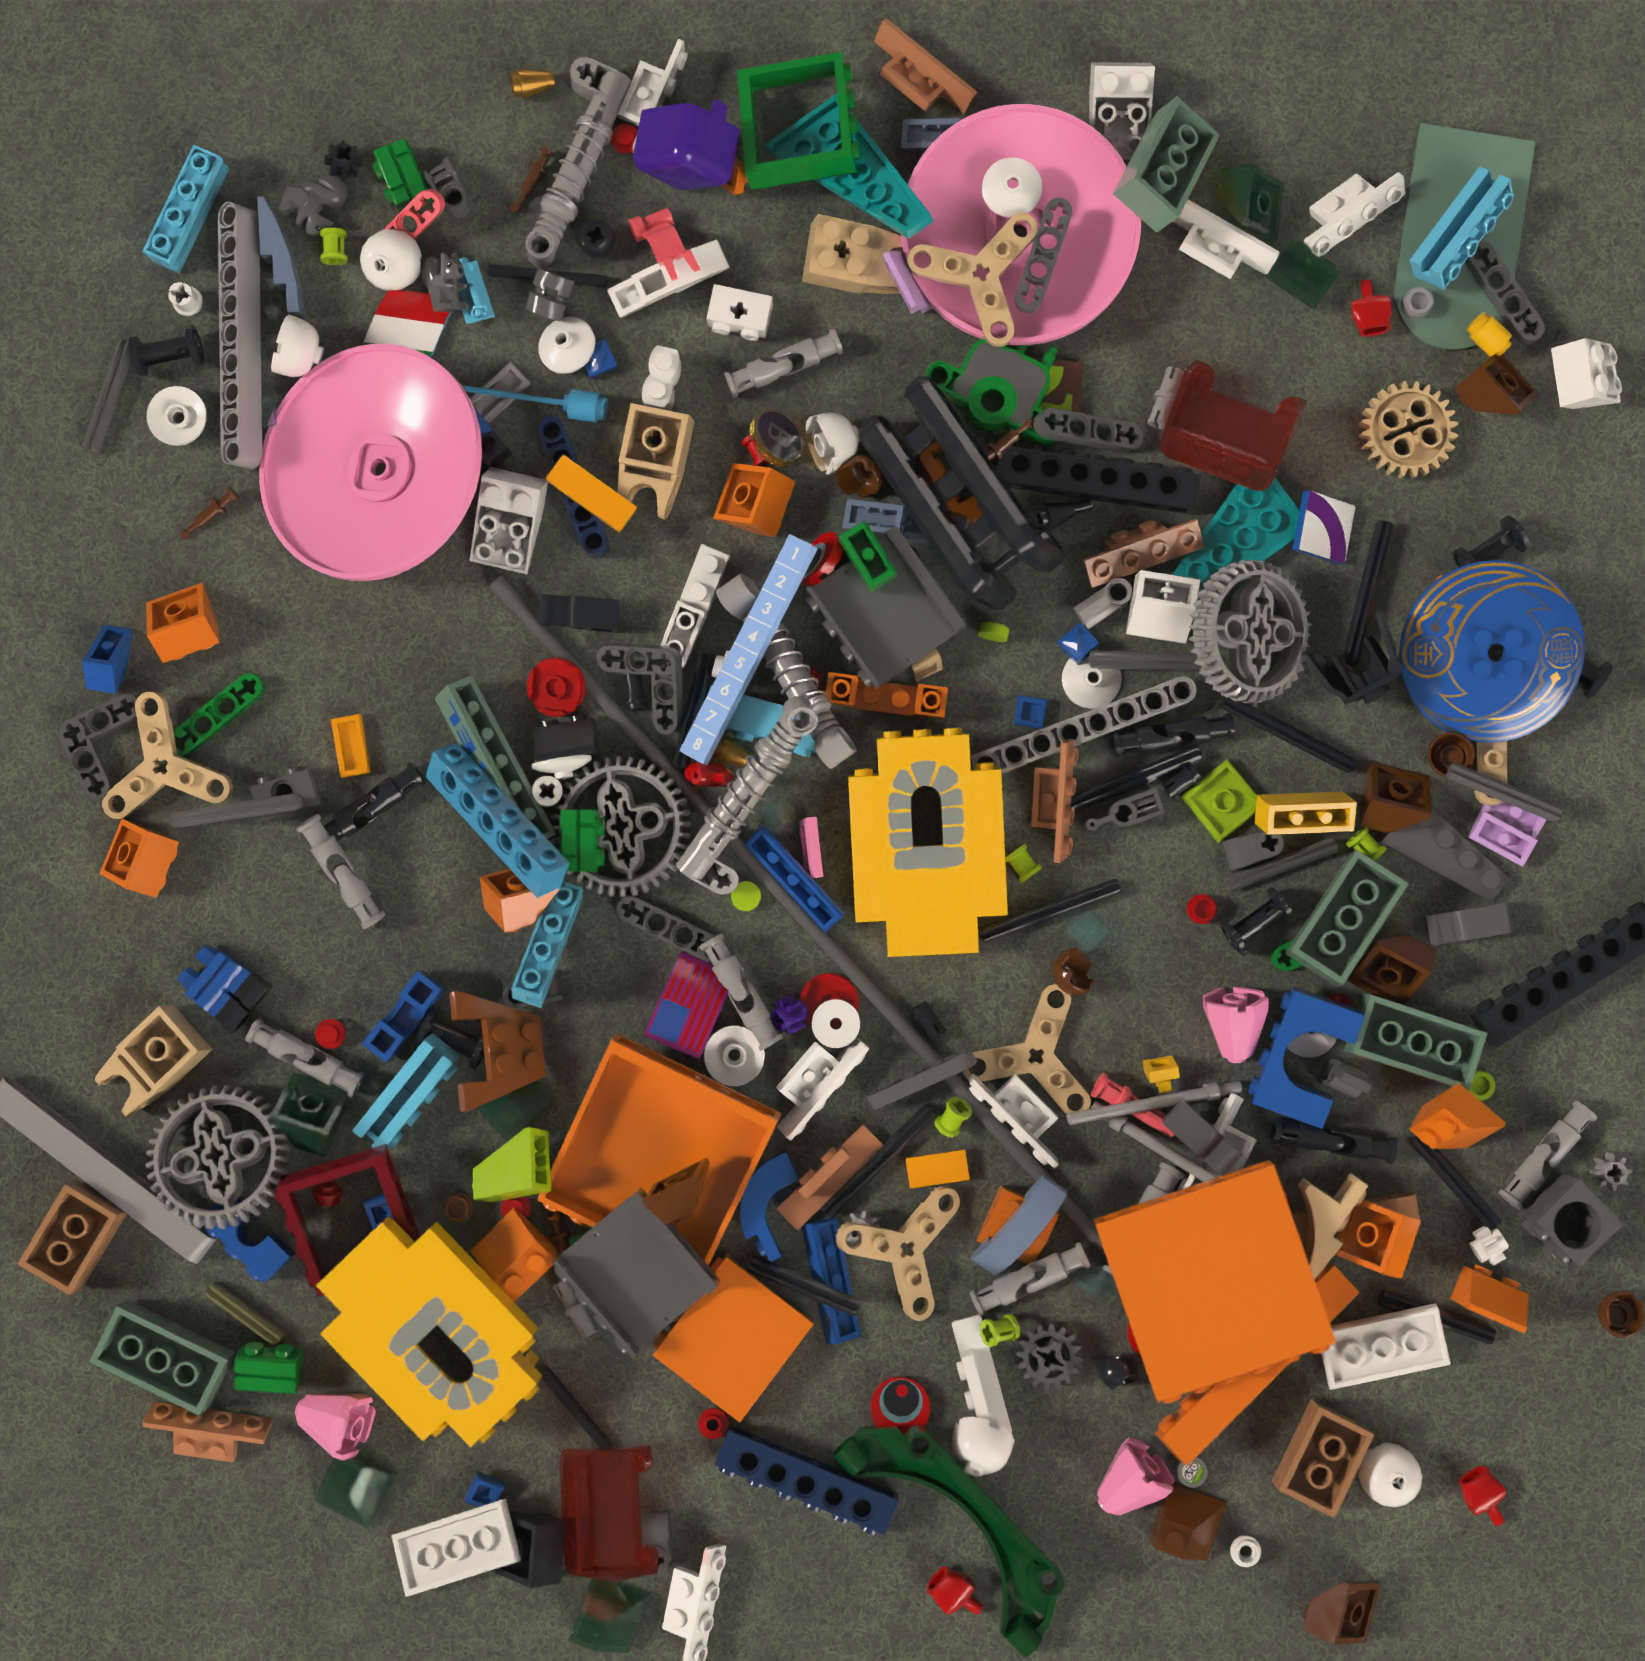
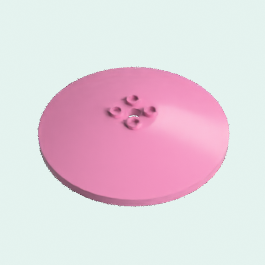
[901,104,1141,345]
[259,344,482,581]

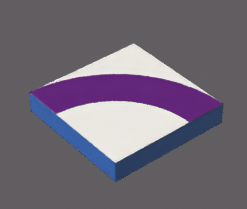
[1292,490,1355,565]

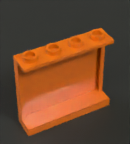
[652,1253,814,1422]

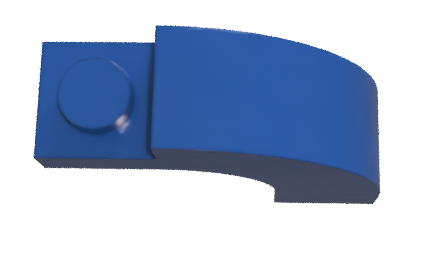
[740,1150,799,1262]

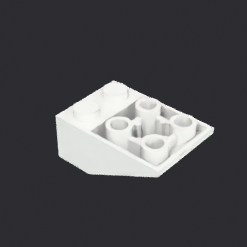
[1089,62,1155,159]
[469,467,548,574]

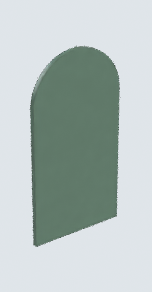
[1394,123,1536,351]

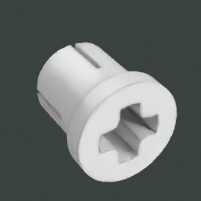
[168,282,203,317]
[532,776,563,807]

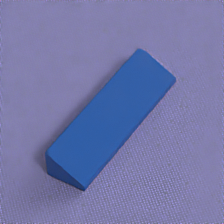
[744,825,845,932]
[802,1217,861,1344]

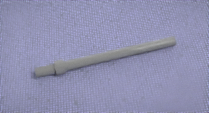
[1067,1081,1242,1125]
[1091,1101,1218,1182]

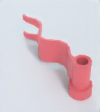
[628,208,700,281]

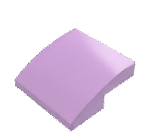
[883,251,932,314]
[1468,796,1547,867]

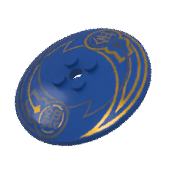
[1399,560,1585,742]

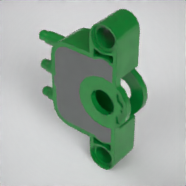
[926,339,1060,447]

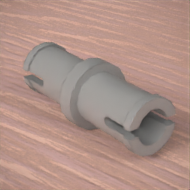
[1147,367,1185,429]
[552,1281,598,1340]

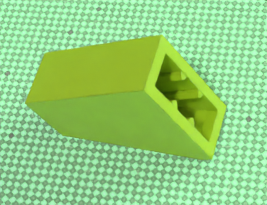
[472,1127,551,1203]

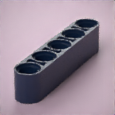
[538,416,610,559]

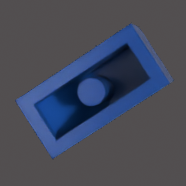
[82,625,133,694]

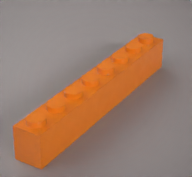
[1155,1264,1360,1466]

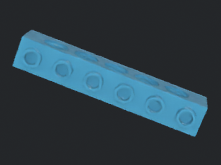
[425,743,570,898]

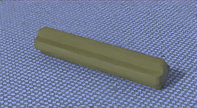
[205,1281,285,1346]

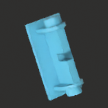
[459,257,495,325]

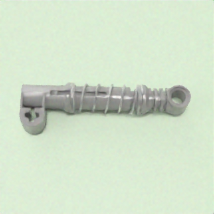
[525,57,631,267]
[716,573,857,769]
[676,696,817,894]

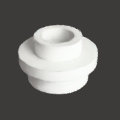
[1230,1535,1261,1567]

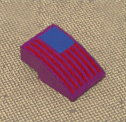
[644,951,729,1059]

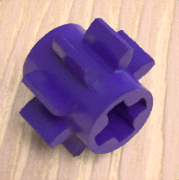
[770,995,808,1035]

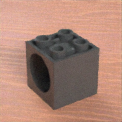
[1517,1173,1623,1267]

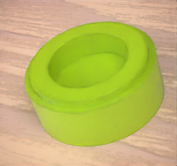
[978,621,1010,642]
[731,881,761,911]
[1469,1070,1495,1101]

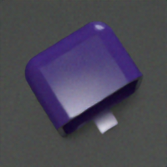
[633,99,740,190]

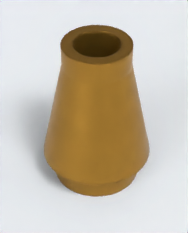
[510,69,555,99]
[711,735,756,768]

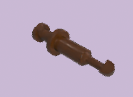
[511,147,555,212]
[986,419,1034,460]
[180,487,239,540]
[545,1212,570,1255]

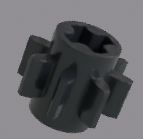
[324,140,363,181]

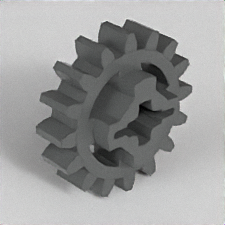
[1015,1321,1082,1391]

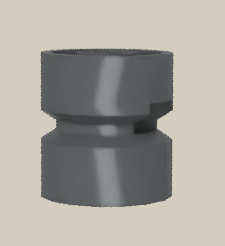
[525,268,575,322]

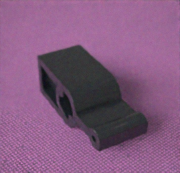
[539,594,620,633]

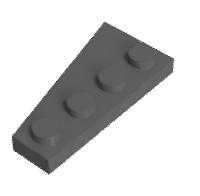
[1378,808,1510,901]

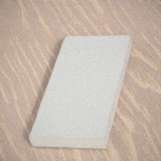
[1321,1303,1451,1390]
[391,1499,521,1597]

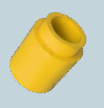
[1466,312,1512,357]

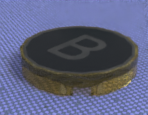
[750,409,804,467]

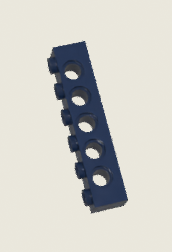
[715,1424,899,1536]

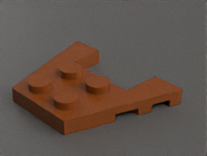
[449,991,546,1112]

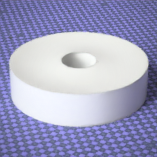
[812,999,860,1048]

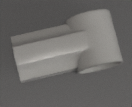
[1073,578,1132,630]

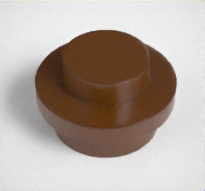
[443,1192,474,1223]

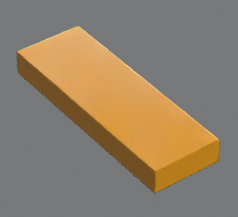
[546,454,637,533]

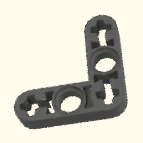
[596,643,683,735]
[58,694,137,801]

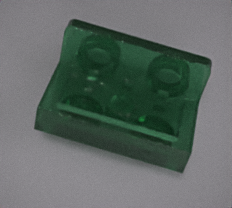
[1266,240,1340,310]

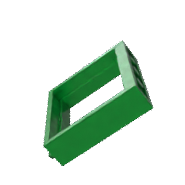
[737,51,860,190]

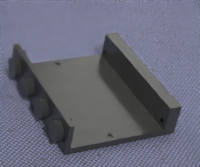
[805,525,966,691]
[553,1187,720,1358]

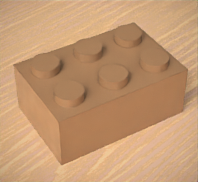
[18,1180,127,1295]
[1271,1399,1375,1518]

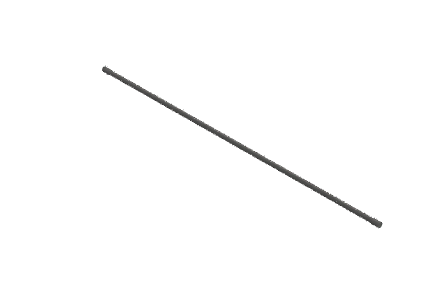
[489,576,1256,1409]

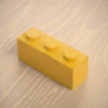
[1255,791,1357,835]

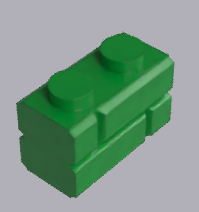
[372,138,433,212]
[839,521,897,593]
[560,810,605,872]
[234,1342,303,1394]

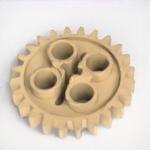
[1359,381,1458,479]

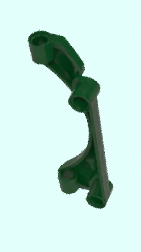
[832,1426,1064,1658]

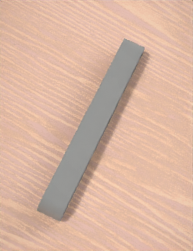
[218,202,262,469]
[970,676,1197,774]
[0,1077,218,1263]

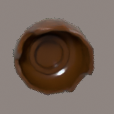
[835,454,884,499]
[1428,732,1475,777]
[1052,947,1094,996]
[1597,1291,1645,1338]

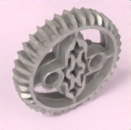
[1188,560,1312,703]
[551,756,692,897]
[145,1085,291,1230]

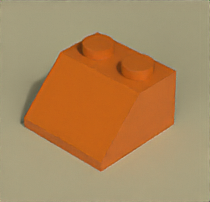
[713,463,796,537]
[146,583,220,663]
[99,818,179,898]
[480,869,559,932]
[1409,1083,1506,1149]
[976,1185,1059,1265]
[1335,1200,1421,1279]
[471,1208,557,1302]
[1450,1264,1529,1334]

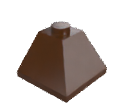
[1454,354,1538,415]
[1360,762,1432,833]
[1347,935,1436,1005]
[643,1158,710,1225]
[1149,1483,1227,1561]
[1303,1581,1381,1645]

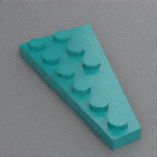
[764,93,933,239]
[1172,455,1299,600]

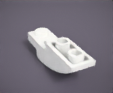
[607,240,730,318]
[660,544,730,668]

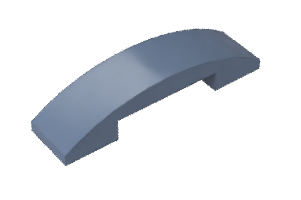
[970,1175,1068,1275]

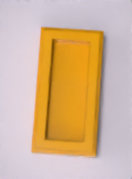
[331,714,372,778]
[905,1149,970,1189]

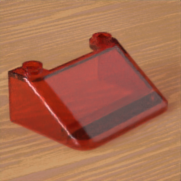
[1160,360,1308,491]
[560,1445,658,1581]

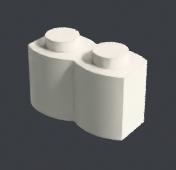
[642,345,681,411]

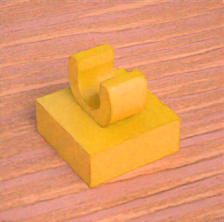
[1142,1055,1180,1093]

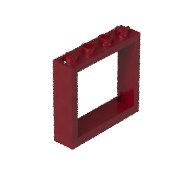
[275,1144,420,1297]

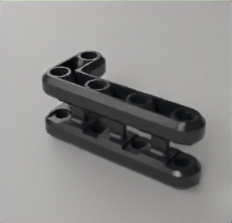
[858,376,1064,609]

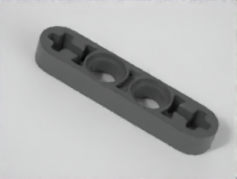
[1015,198,1072,314]
[1465,241,1545,345]
[1033,408,1143,452]
[616,896,715,962]
[866,1048,977,1110]

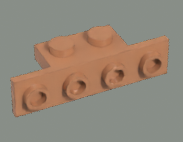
[874,18,977,115]
[1083,519,1205,588]
[1031,739,1078,863]
[776,1124,884,1230]
[143,1401,273,1462]

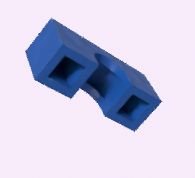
[362,970,448,1063]
[203,1197,296,1283]

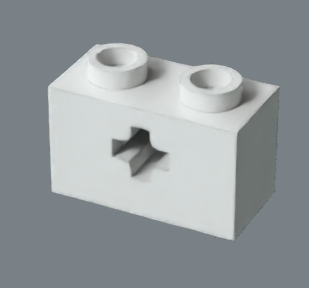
[706,284,773,341]

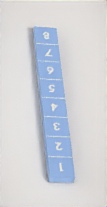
[679,534,818,765]

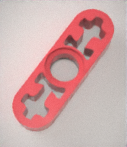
[385,189,445,240]

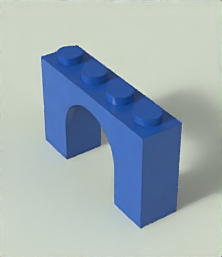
[1248,986,1365,1129]

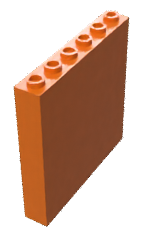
[537,1033,782,1265]
[1093,1160,1336,1403]

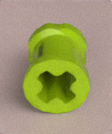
[320,228,347,265]
[1346,827,1387,861]
[1005,844,1043,883]
[935,1097,972,1138]
[979,1314,1020,1347]

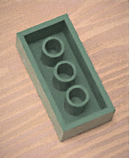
[1113,96,1220,233]
[1285,850,1409,987]
[1344,994,1487,1091]
[89,1300,236,1416]

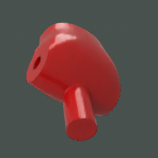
[1351,279,1392,337]
[685,761,734,787]
[1459,1466,1507,1526]
[927,1566,983,1615]

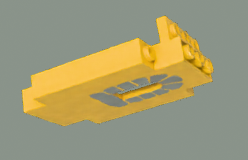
[848,728,1008,957]
[316,1216,543,1447]

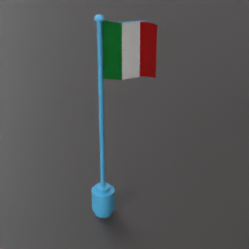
[361,290,608,423]

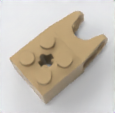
[802,214,903,294]
[617,403,695,520]
[95,1005,213,1117]

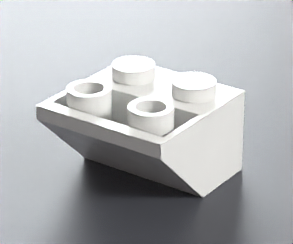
[1551,338,1622,409]
[1126,570,1200,644]

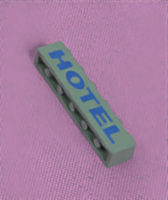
[435,675,556,841]

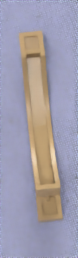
[1298,1173,1368,1280]

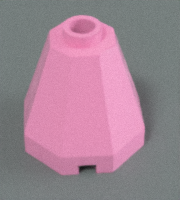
[1203,986,1269,1063]
[295,1393,376,1460]
[1097,1437,1174,1516]

